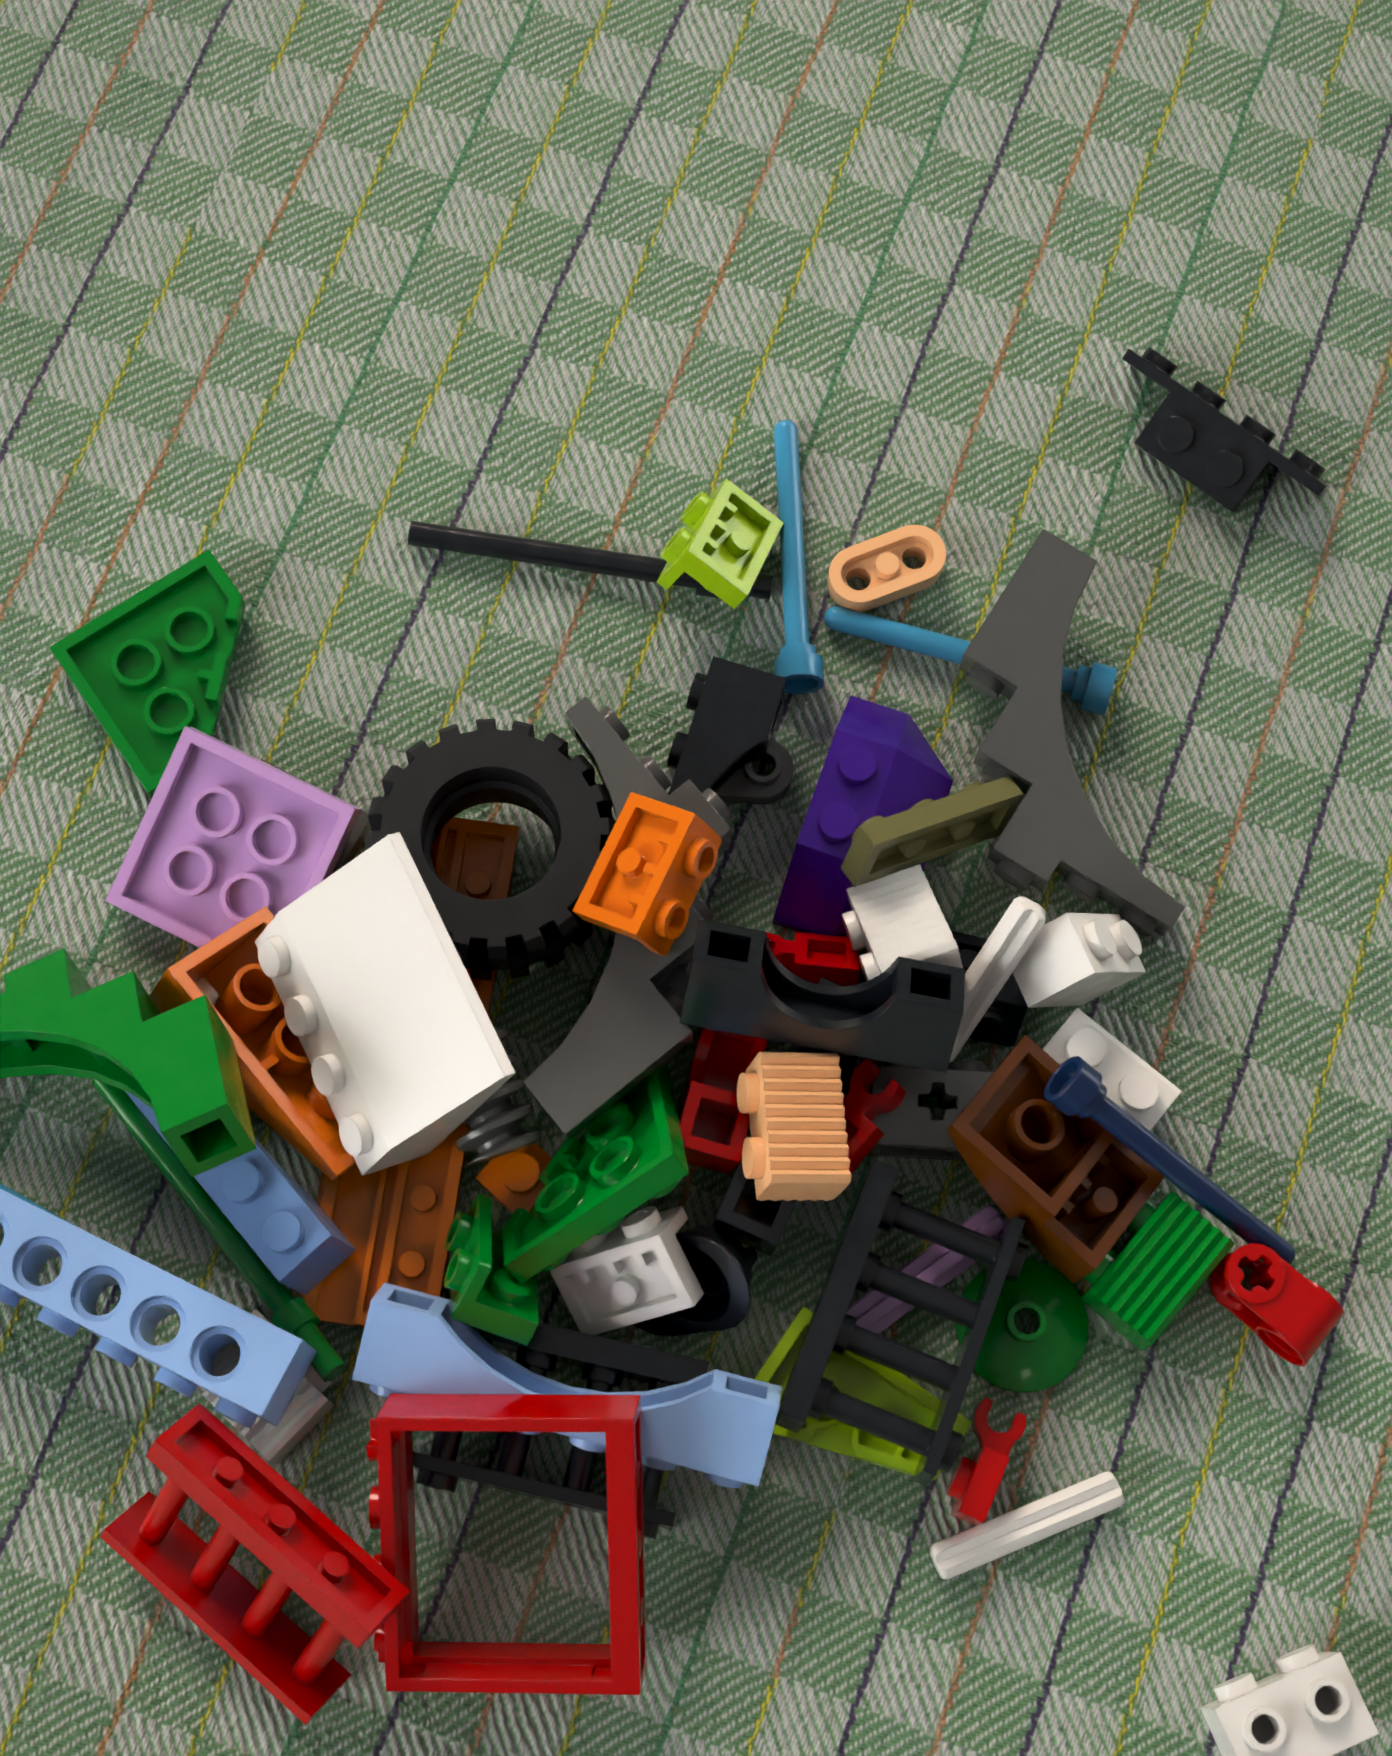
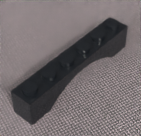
[588,656,787,1005]

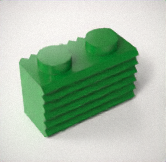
[1080,1191,1234,1352]

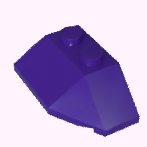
[772,695,953,937]

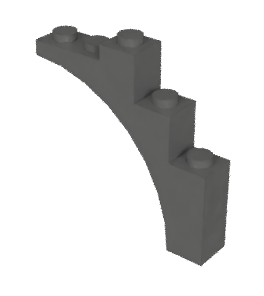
[959,529,1185,937]
[523,696,733,1141]

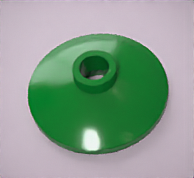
[955,1259,1088,1393]

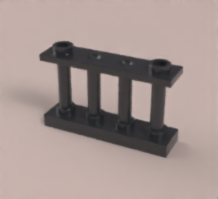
[775,1160,1029,1486]
[413,1323,709,1539]

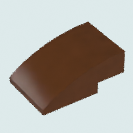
[947,1035,1164,1284]

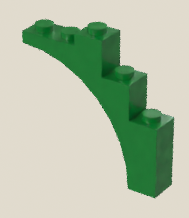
[0,949,257,1177]

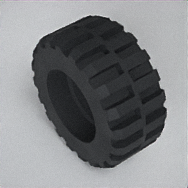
[365,719,616,981]

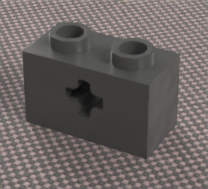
[867,1061,993,1161]

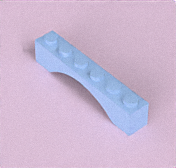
[352,1282,782,1488]

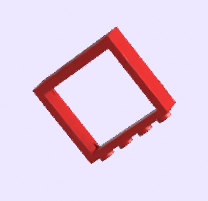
[366,1394,647,1695]

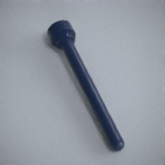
[1044,1056,1295,1264]

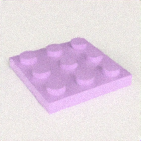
[105,726,362,948]

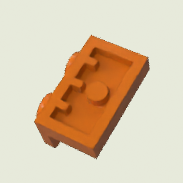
[572,792,722,956]

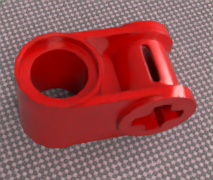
[1208,1243,1344,1367]

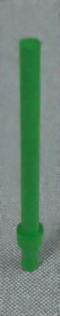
[93,1079,346,1382]

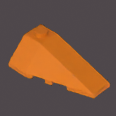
[149,906,356,1181]

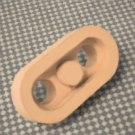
[827,525,946,612]

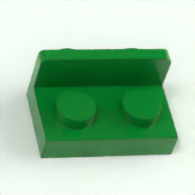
[444,1193,539,1346]

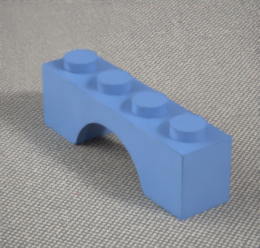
[125,1091,356,1295]

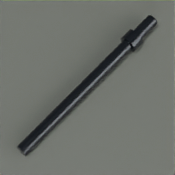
[408,521,773,600]

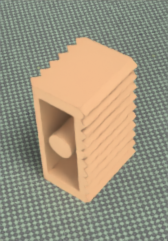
[737,1052,852,1201]

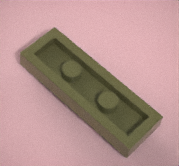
[841,775,1024,887]

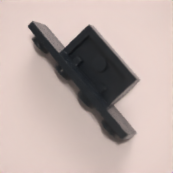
[1122,347,1330,512]

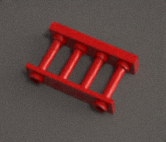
[100,1403,410,1725]

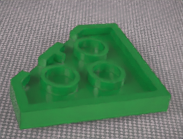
[49,549,246,799]
[502,1065,689,1284]

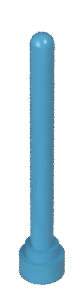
[774,419,824,694]
[824,606,1118,716]

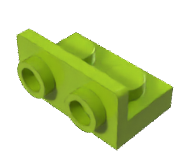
[657,478,784,609]

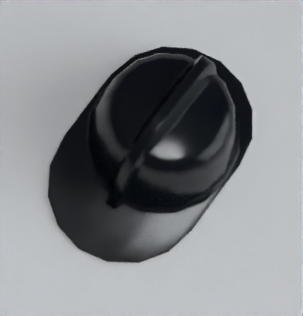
[633,1225,757,1336]

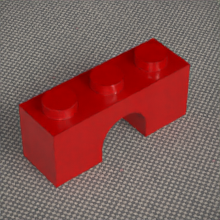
[678,1027,768,1175]

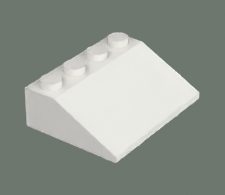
[254,832,515,1176]

